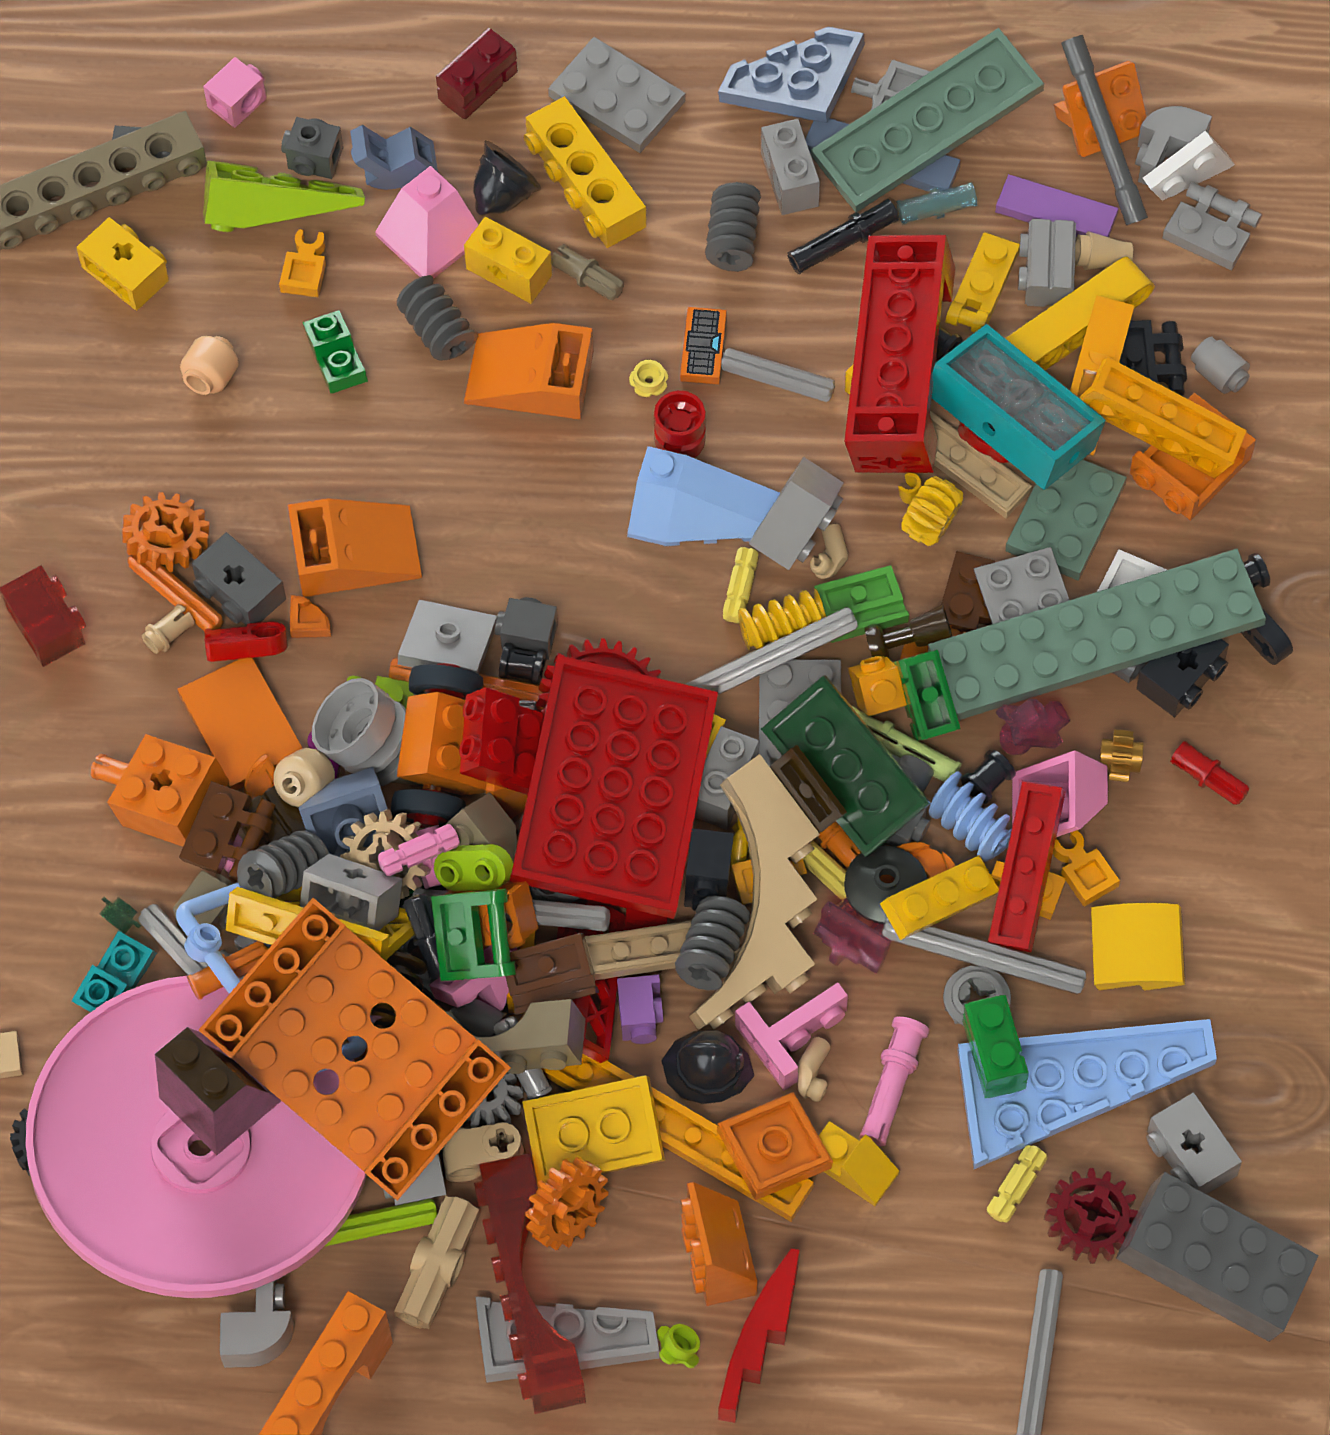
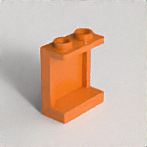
[1129,393,1256,521]

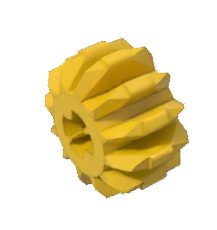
[901,476,963,546]

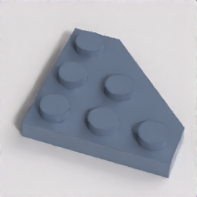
[718,27,865,123]

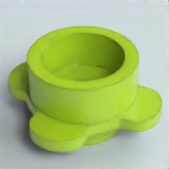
[656,1324,700,1368]

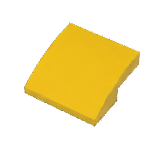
[1091,903,1185,991]

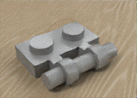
[1162,182,1262,271]

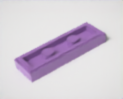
[995,174,1118,237]

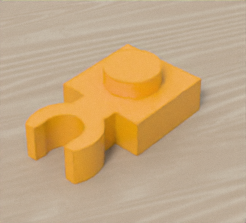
[279,229,326,298]
[1053,830,1120,907]

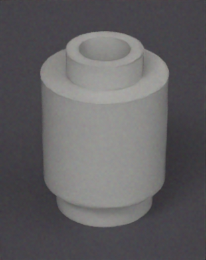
[1191,336,1250,394]

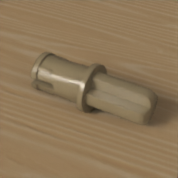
[551,244,624,300]

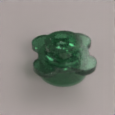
[99,897,141,934]

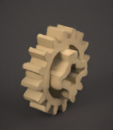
[340,809,431,899]

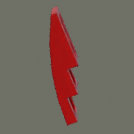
[718,1248,800,1423]

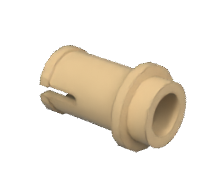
[142,604,195,654]

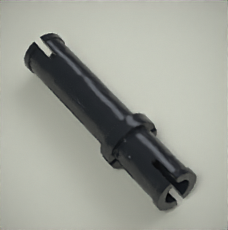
[787,199,899,274]

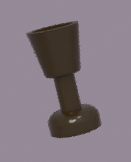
[864,604,953,658]

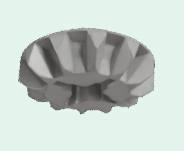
[943,966,1011,1026]

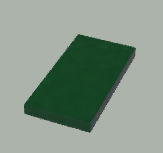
[761,675,931,857]

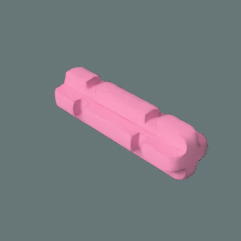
[378,824,460,876]

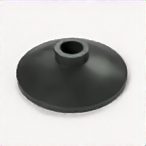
[844,846,927,924]

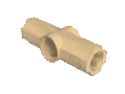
[394,1196,480,1329]

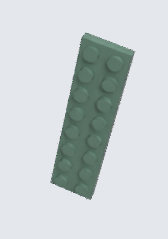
[928,549,1266,720]

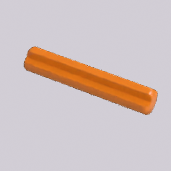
[127,554,223,632]

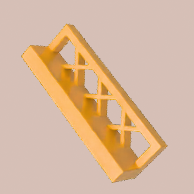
[1079,357,1247,479]

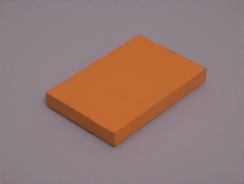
[177,658,303,790]

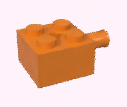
[91,734,229,847]

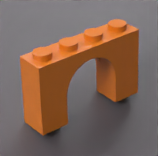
[259,1291,393,1435]

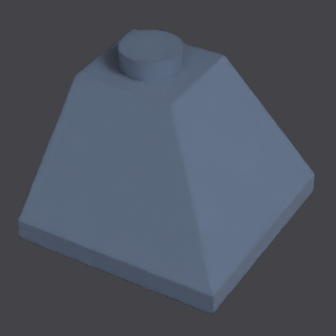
[298,767,387,857]

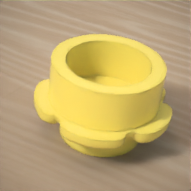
[629,360,668,397]

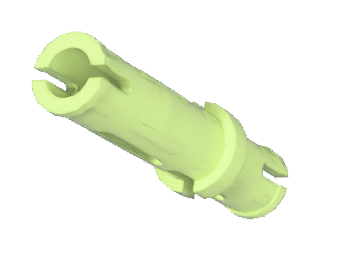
[852,706,962,782]

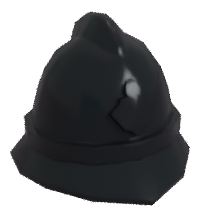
[473,140,541,216]
[661,1030,755,1104]

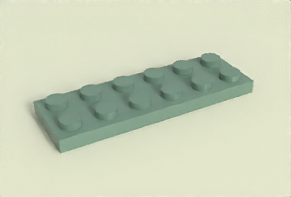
[811,28,1044,212]

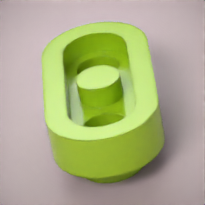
[434,844,513,891]

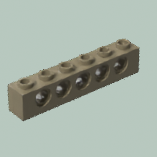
[0,110,207,250]

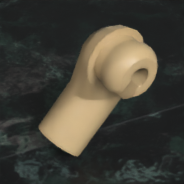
[798,1037,831,1102]

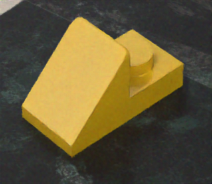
[819,1121,900,1206]

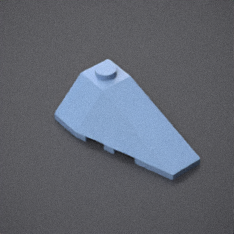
[627,446,780,546]

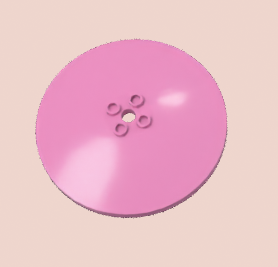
[26,976,367,1298]

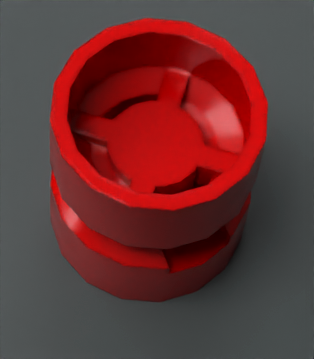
[654,390,706,458]

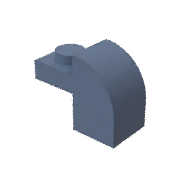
[350,125,438,190]

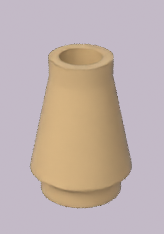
[1075,231,1133,270]

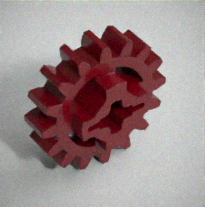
[1044,1168,1138,1264]

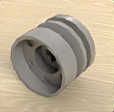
[312,678,406,786]

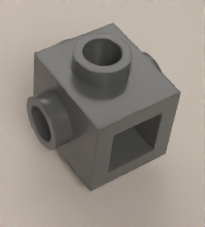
[281,117,343,179]

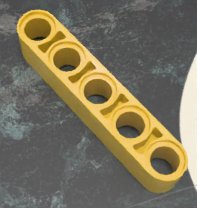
[1005,257,1155,371]

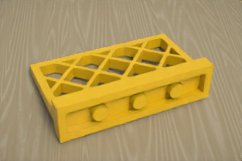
[226,887,414,961]

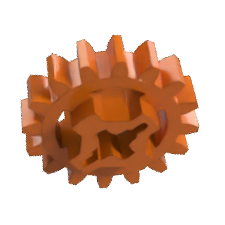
[122,492,210,572]
[525,1157,609,1250]

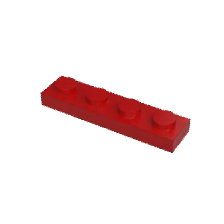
[988,781,1066,952]

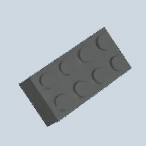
[1116,1172,1319,1342]

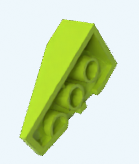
[203,160,365,232]

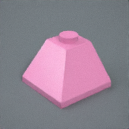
[375,166,478,278]
[1012,750,1108,837]

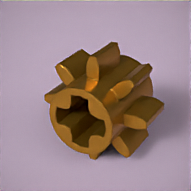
[1099,729,1144,782]

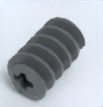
[705,182,761,272]
[397,275,478,361]
[237,830,329,899]
[675,896,750,990]

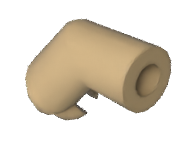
[810,524,848,579]

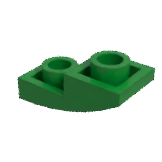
[302,310,368,394]

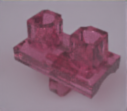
[996,699,1071,755]
[814,898,891,974]

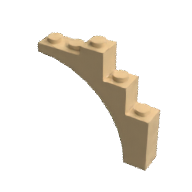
[689,754,820,1030]

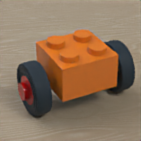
[391,663,487,829]

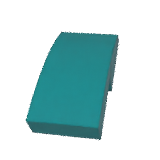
[71,931,157,1012]

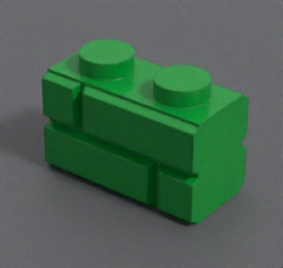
[893,650,961,741]
[962,995,1029,1098]

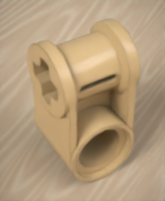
[441,1123,525,1182]

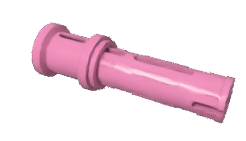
[859,1017,929,1146]

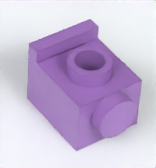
[617,975,663,1044]

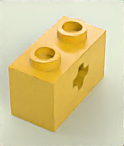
[464,216,552,304]
[76,217,169,311]

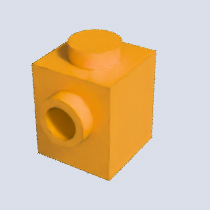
[848,656,907,716]

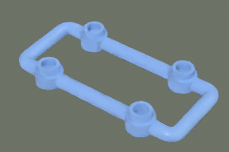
[176,883,367,1074]

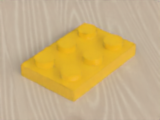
[522,1075,665,1183]

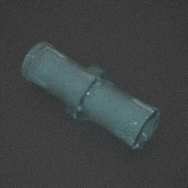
[896,182,978,225]

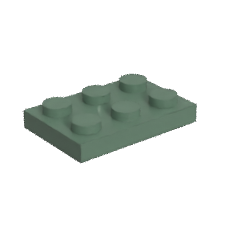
[1005,459,1127,581]

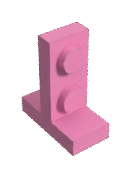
[735,983,848,1091]

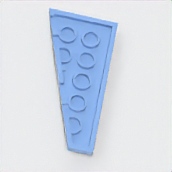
[957,1019,1217,1169]

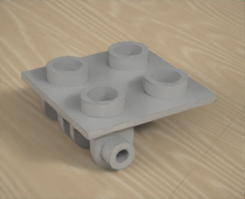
[974,547,1070,624]

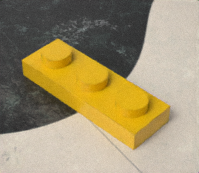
[880,855,999,940]

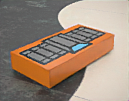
[680,307,727,385]

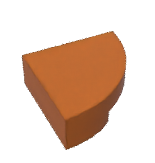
[290,595,331,638]
[244,754,275,799]

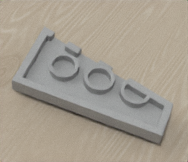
[475,1297,660,1383]

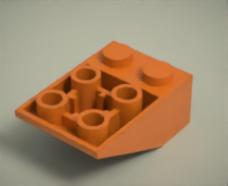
[464,323,594,420]
[288,498,422,597]
[680,1182,757,1306]

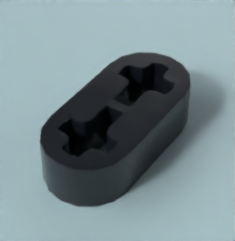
[1241,608,1293,665]

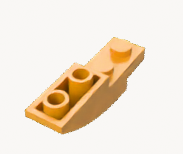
[1070,295,1135,457]

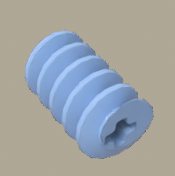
[929,771,1012,862]

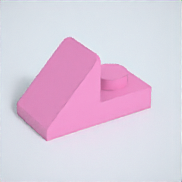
[429,945,517,1011]

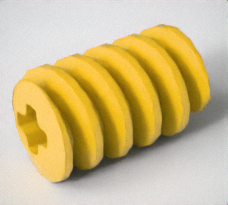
[738,589,826,651]

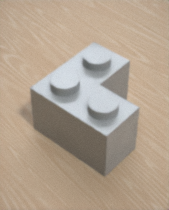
[749,457,844,570]

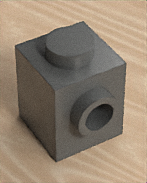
[495,597,558,660]

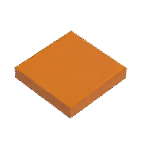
[717,1092,833,1200]

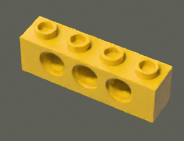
[524,96,646,248]

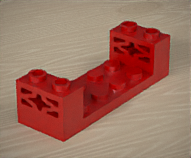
[844,235,955,473]

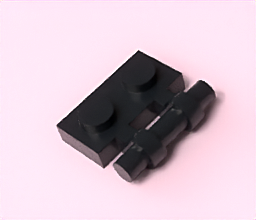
[1119,320,1187,396]

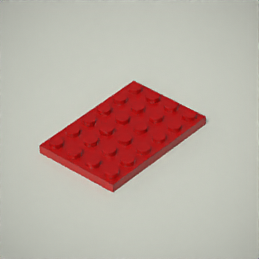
[509,655,718,919]

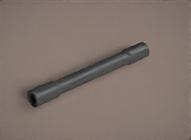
[1061,35,1148,226]

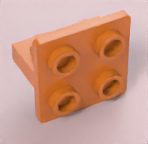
[1054,61,1147,157]

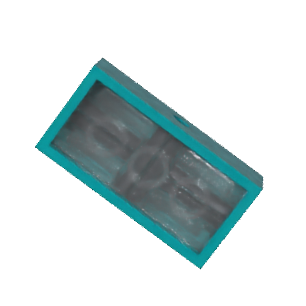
[932,324,1106,490]

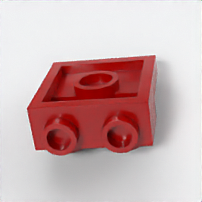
[459,687,543,795]

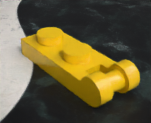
[945,232,1020,333]

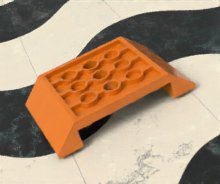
[199,898,511,1201]

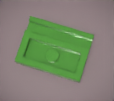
[814,565,909,643]

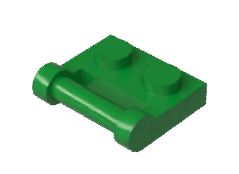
[431,889,516,981]

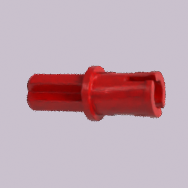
[1170,741,1249,805]

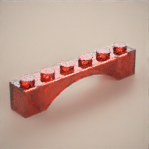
[473,1153,586,1414]

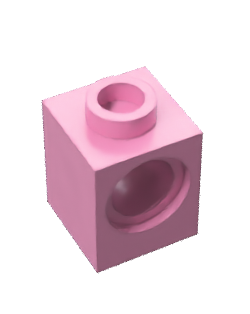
[203,57,266,128]

